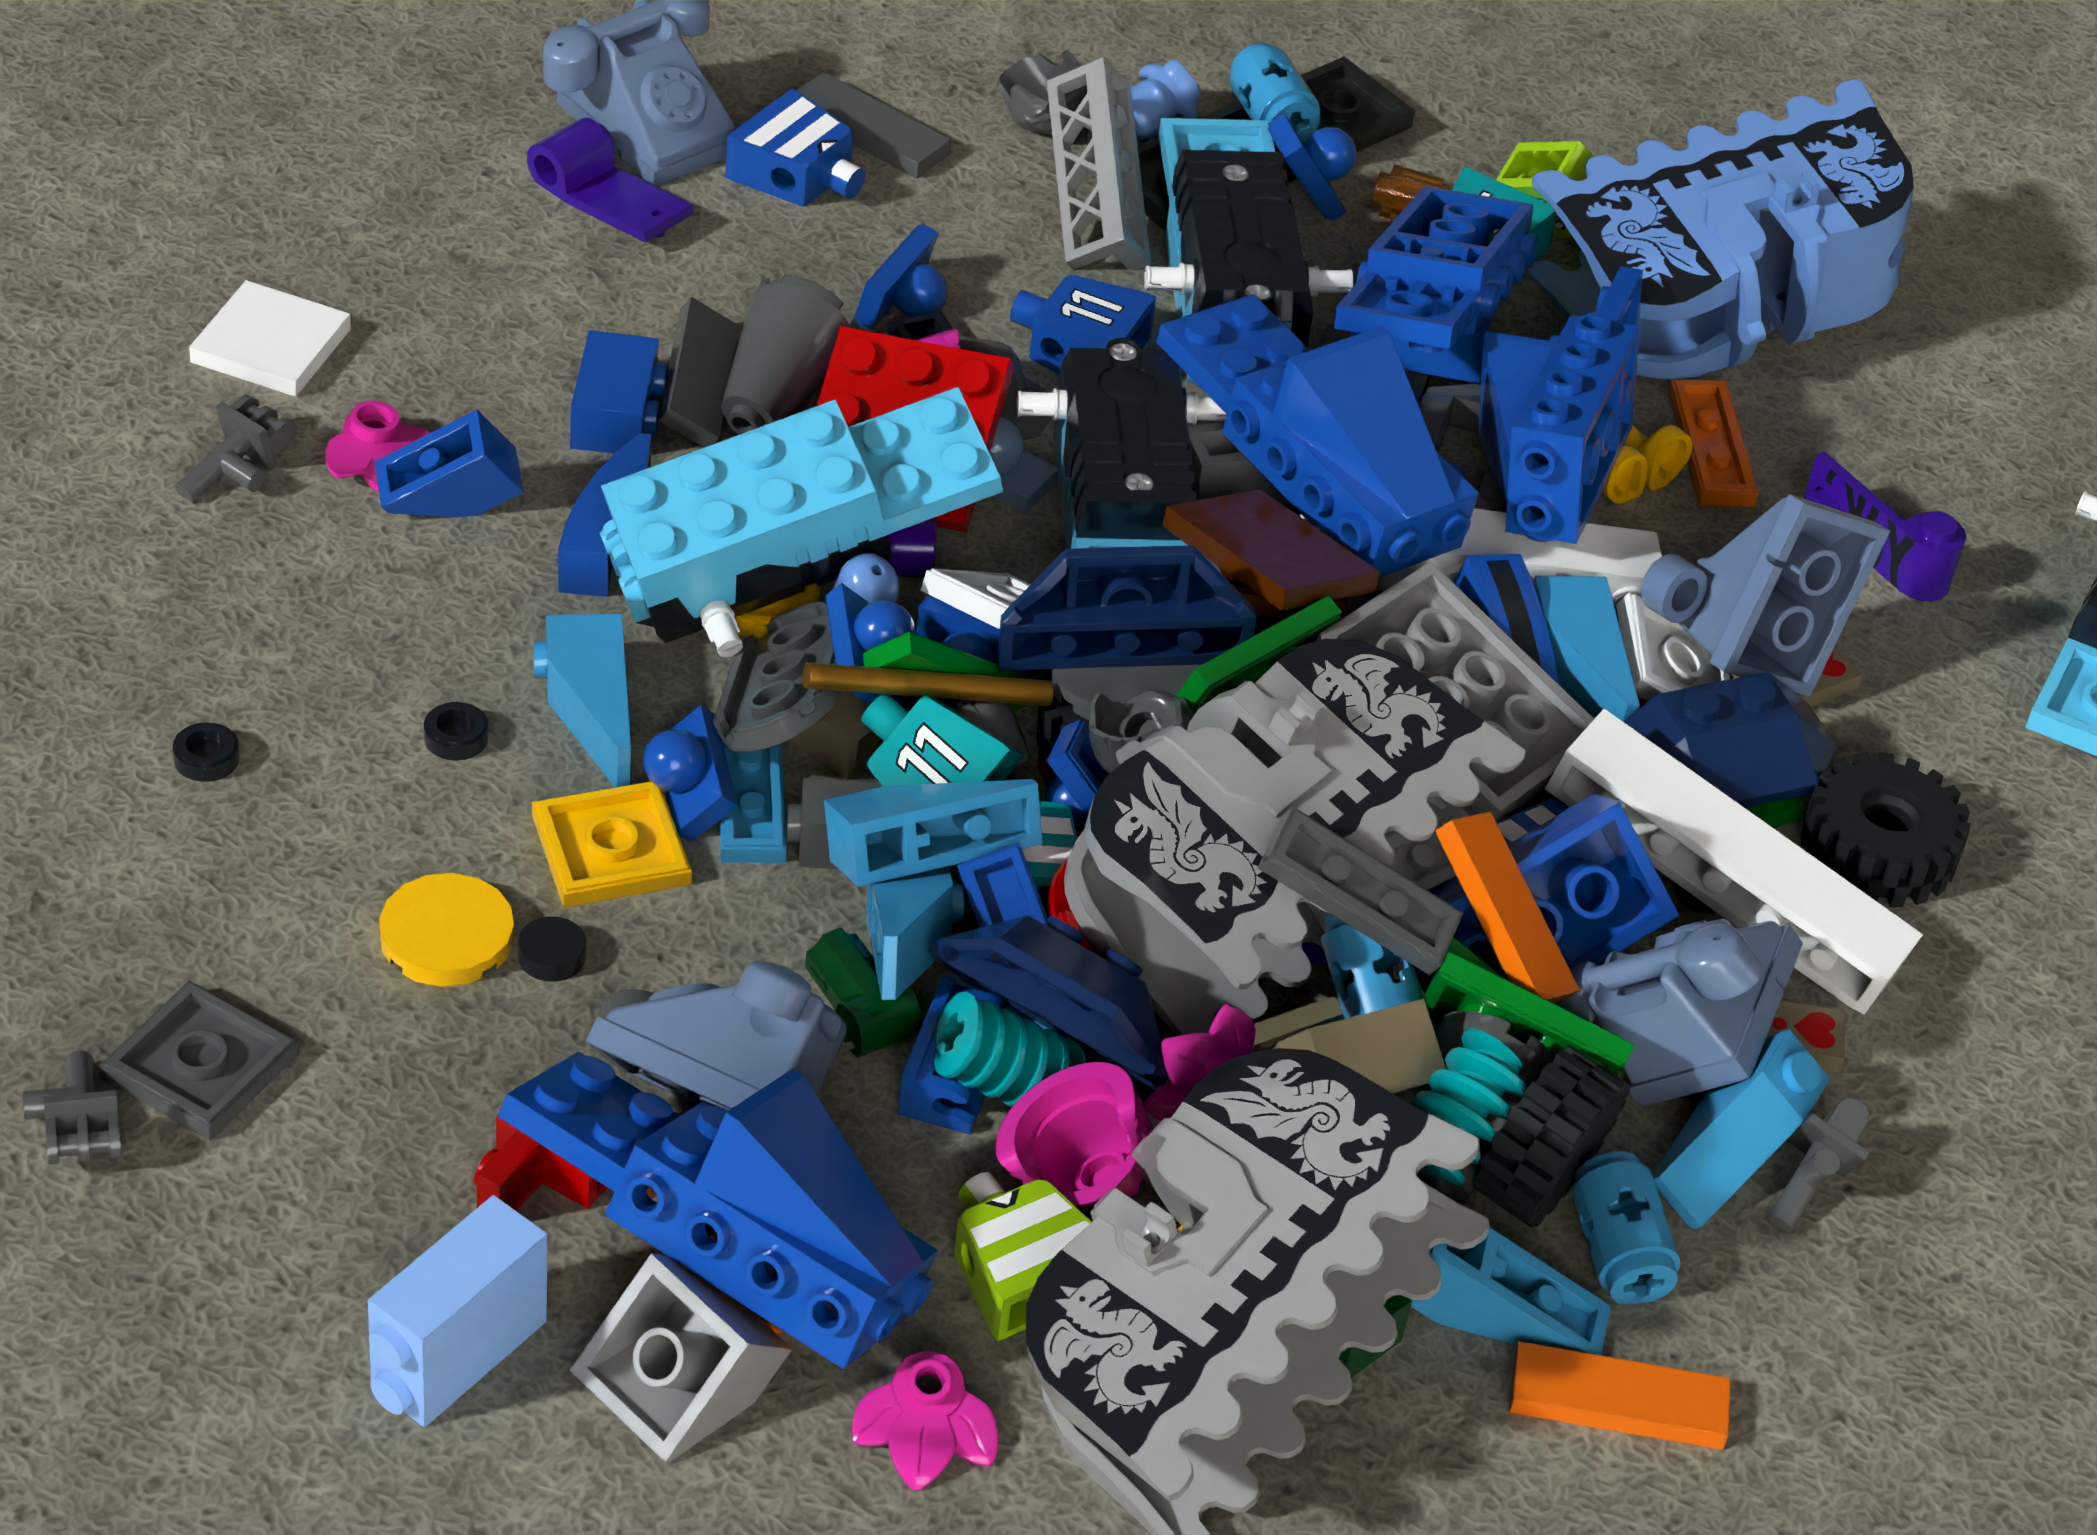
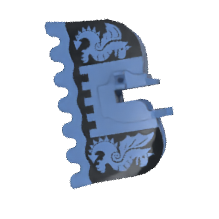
[1526,79,1914,379]

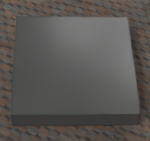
[99,980,299,1141]

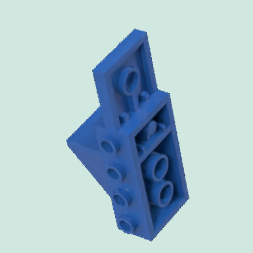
[1334,186,1538,384]
[1478,266,1643,544]
[1156,294,1479,578]
[498,1051,939,1370]

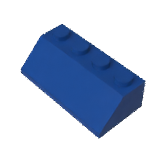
[1395,793,1680,996]

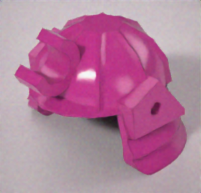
[996,1062,1154,1222]

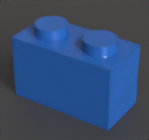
[570,330,668,454]

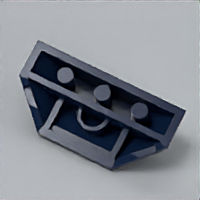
[998,545,1257,671]
[1624,672,1838,808]
[928,915,1171,1091]

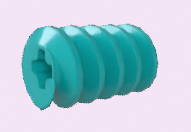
[934,991,1086,1107]
[1412,1028,1528,1186]

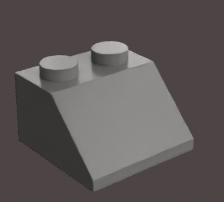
[570,1253,792,1463]

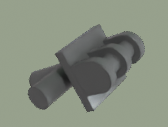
[175,394,297,503]
[23,1051,122,1165]
[1767,1098,1870,1233]

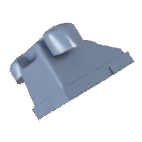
[543,0,736,187]
[1641,494,1890,697]
[1553,918,1803,1106]
[585,961,847,1111]

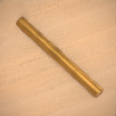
[802,662,1053,706]

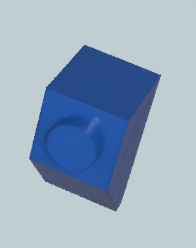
[375,409,524,517]

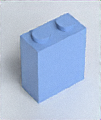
[368,1195,548,1428]

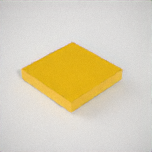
[532,781,692,908]

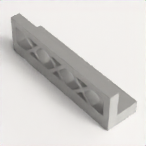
[1047,57,1151,270]

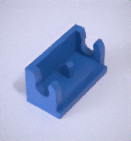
[898,976,1006,1135]

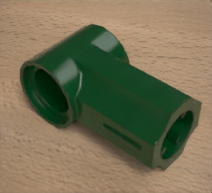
[805,928,923,1058]

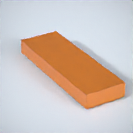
[1668,379,1759,507]
[1435,812,1580,1003]
[1509,1341,1730,1450]

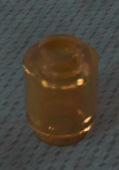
[1371,164,1453,221]

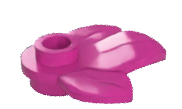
[325,401,431,492]
[1144,1004,1256,1121]
[852,1351,998,1491]

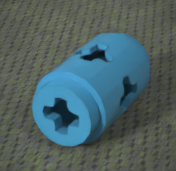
[1230,43,1320,144]
[1320,914,1423,1019]
[1572,1151,1680,1304]

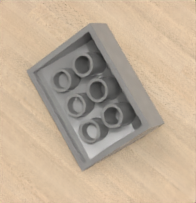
[1315,561,1594,822]

